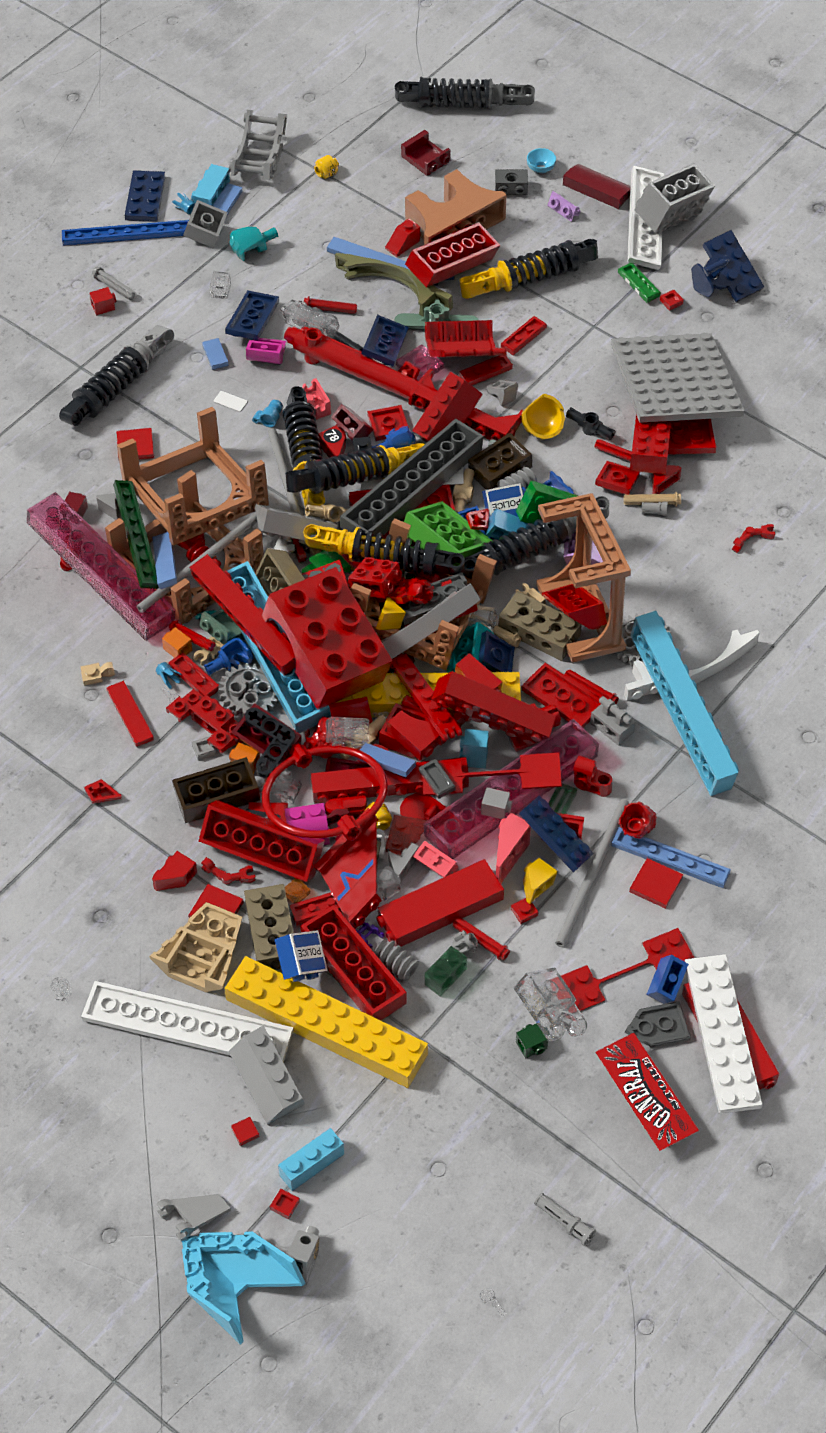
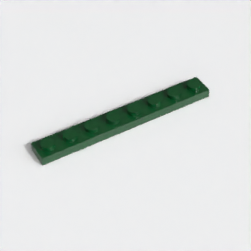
[113,480,159,589]

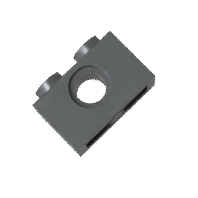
[495,169,528,195]

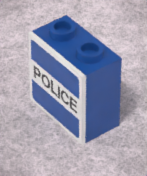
[482,483,523,517]
[275,930,328,982]

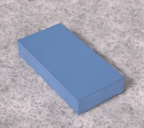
[202,338,229,370]

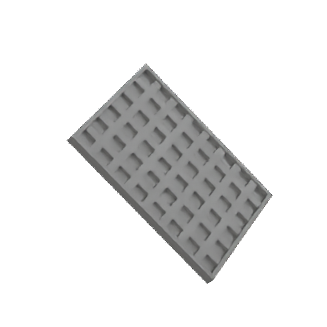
[611,333,744,423]

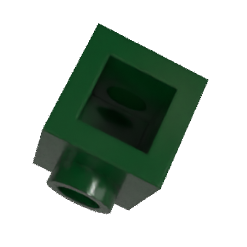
[516,1022,550,1059]

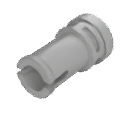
[642,501,668,516]

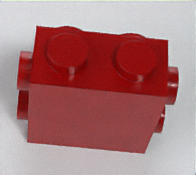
[348,557,402,599]

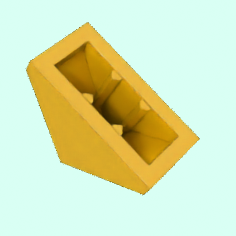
[376,597,406,630]

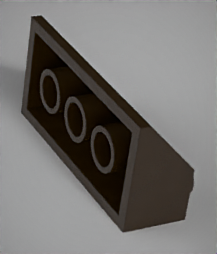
[172,757,260,824]

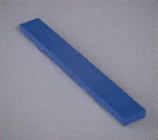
[62,220,189,246]

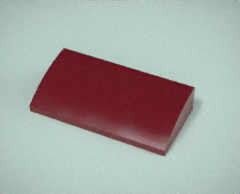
[563,164,631,209]

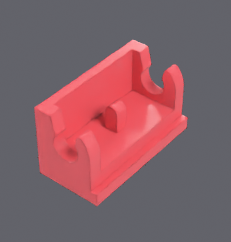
[302,378,331,420]
[413,841,459,877]

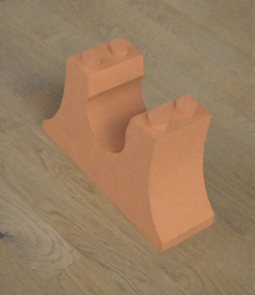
[405,169,507,245]

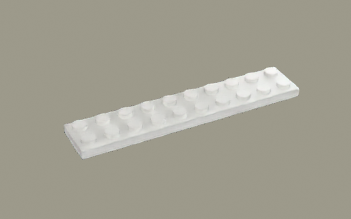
[81,981,293,1062]

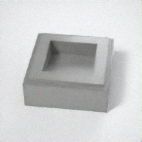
[192,736,216,760]

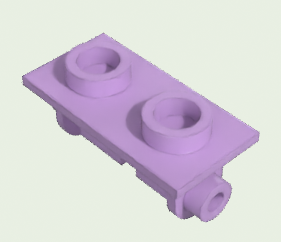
[547,191,581,222]

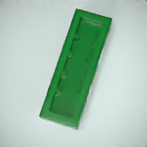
[618,263,661,303]

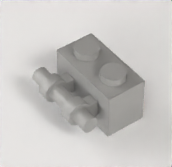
[590,696,635,746]

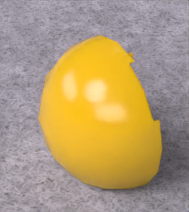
[521,394,565,439]

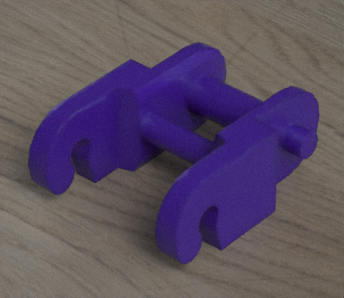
[356,922,385,949]

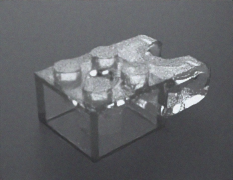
[514,967,587,1042]

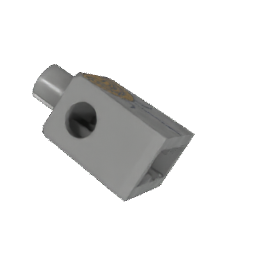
[287,1226,319,1285]

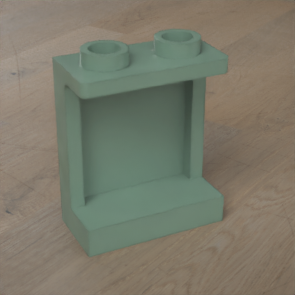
[200,609,243,645]

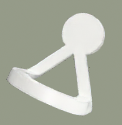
[377,829,387,859]

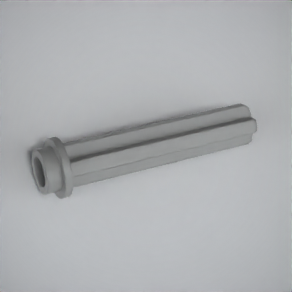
[92,267,136,300]

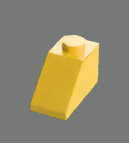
[523,858,558,904]

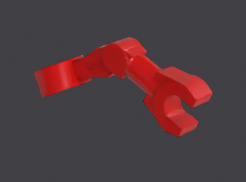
[732,524,776,553]
[292,538,307,563]
[201,857,255,884]

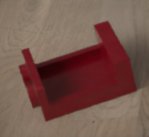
[401,130,451,176]

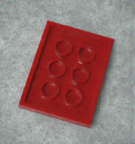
[668,418,716,454]

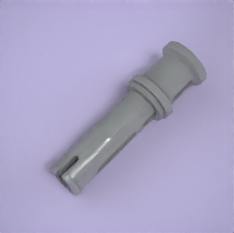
[534,1193,596,1246]

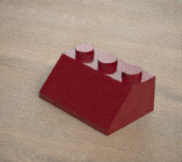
[231,703,302,763]

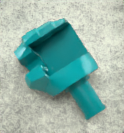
[229,226,279,261]

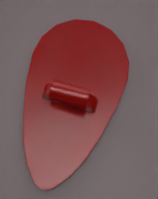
[400,793,463,837]

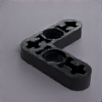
[245,707,295,778]

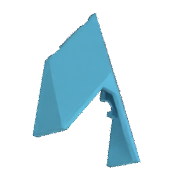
[182,1232,305,1345]

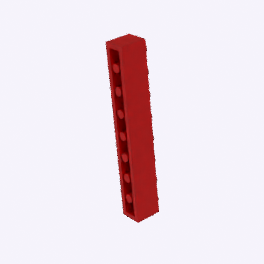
[189,554,296,676]
[311,757,469,804]

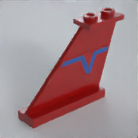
[314,808,382,929]

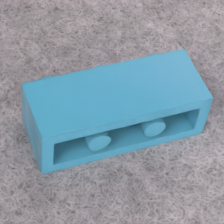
[191,164,230,206]
[278,1128,344,1191]

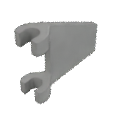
[157,1194,231,1241]

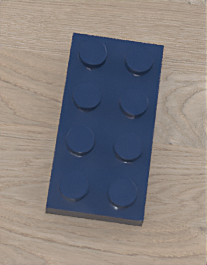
[124,170,165,222]
[225,290,279,341]
[361,314,409,367]
[519,795,594,873]

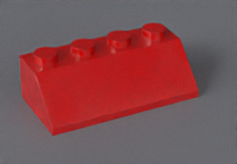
[412,372,483,443]
[542,584,607,630]

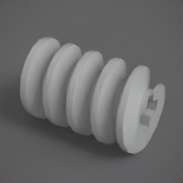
[497,467,537,489]
[374,939,419,981]

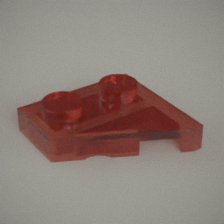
[385,815,431,855]

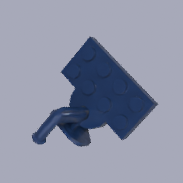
[691,230,765,303]

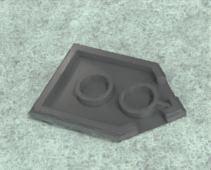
[624,1001,691,1047]

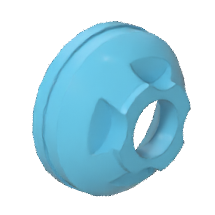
[527,148,556,174]

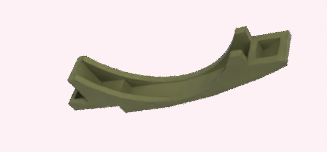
[335,253,453,317]

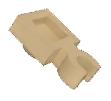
[194,636,223,666]

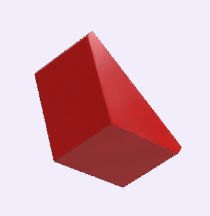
[652,465,682,494]

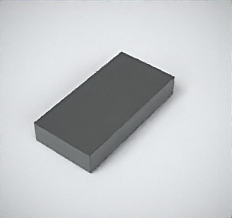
[419,759,456,799]

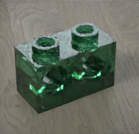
[425,946,467,997]

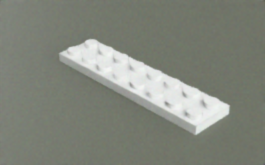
[627,166,664,270]
[685,954,762,1114]

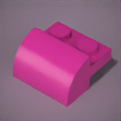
[246,338,286,364]
[285,803,330,845]

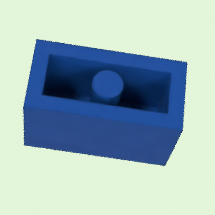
[646,955,689,1004]

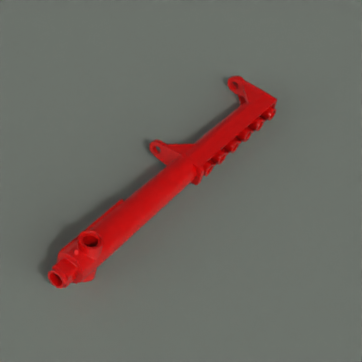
[284,326,523,441]

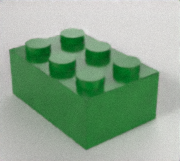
[516,480,578,524]

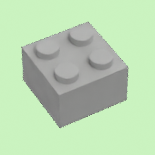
[183,200,228,248]

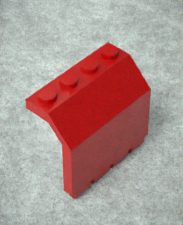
[425,320,507,357]

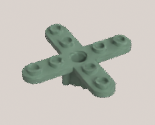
[394,300,479,352]

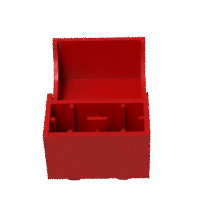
[262,567,393,710]

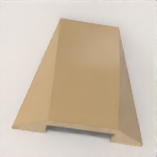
[149,902,243,992]

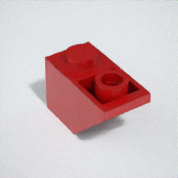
[152,851,198,891]

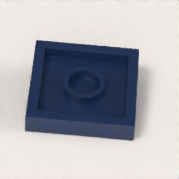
[479,630,515,672]

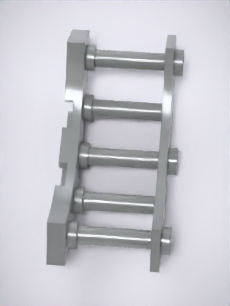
[229,110,287,180]

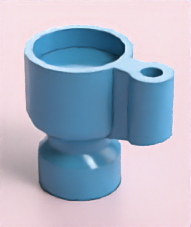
[252,400,283,427]

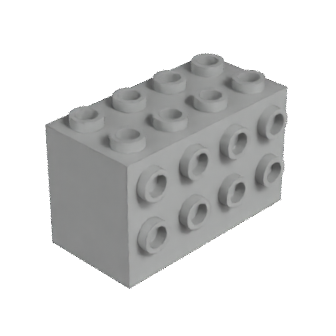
[634,163,715,233]

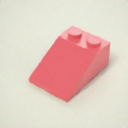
[496,812,531,884]

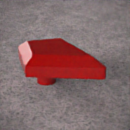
[398,361,420,380]
[466,509,489,531]
[84,779,122,804]

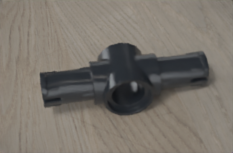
[566,407,616,440]

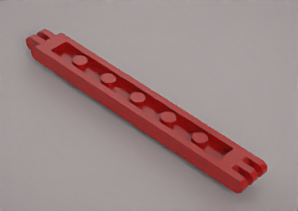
[390,653,462,741]

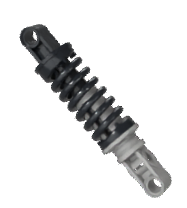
[59,325,174,426]

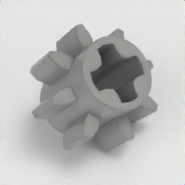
[452,930,478,958]

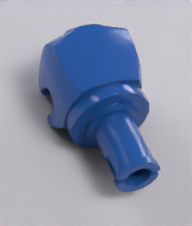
[372,426,416,449]
[204,638,253,675]

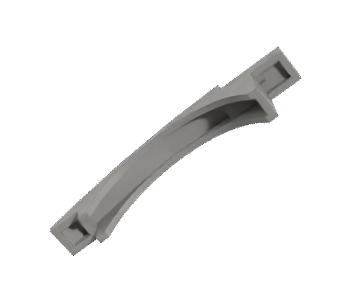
[381,583,481,658]

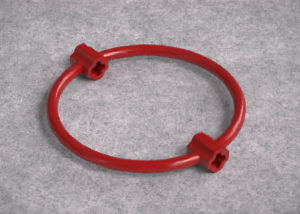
[262,743,388,841]

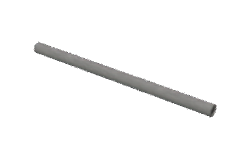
[268,428,311,554]
[137,513,257,613]
[555,799,629,947]

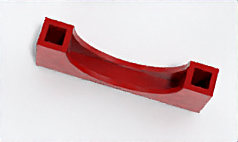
[387,653,503,761]

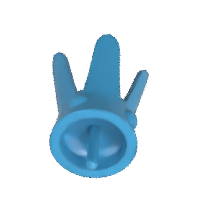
[172,193,195,214]
[156,662,182,689]

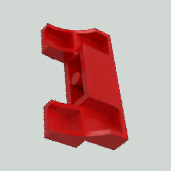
[166,689,243,754]

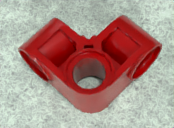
[573,755,613,797]

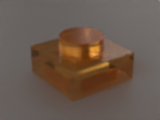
[285,878,311,904]

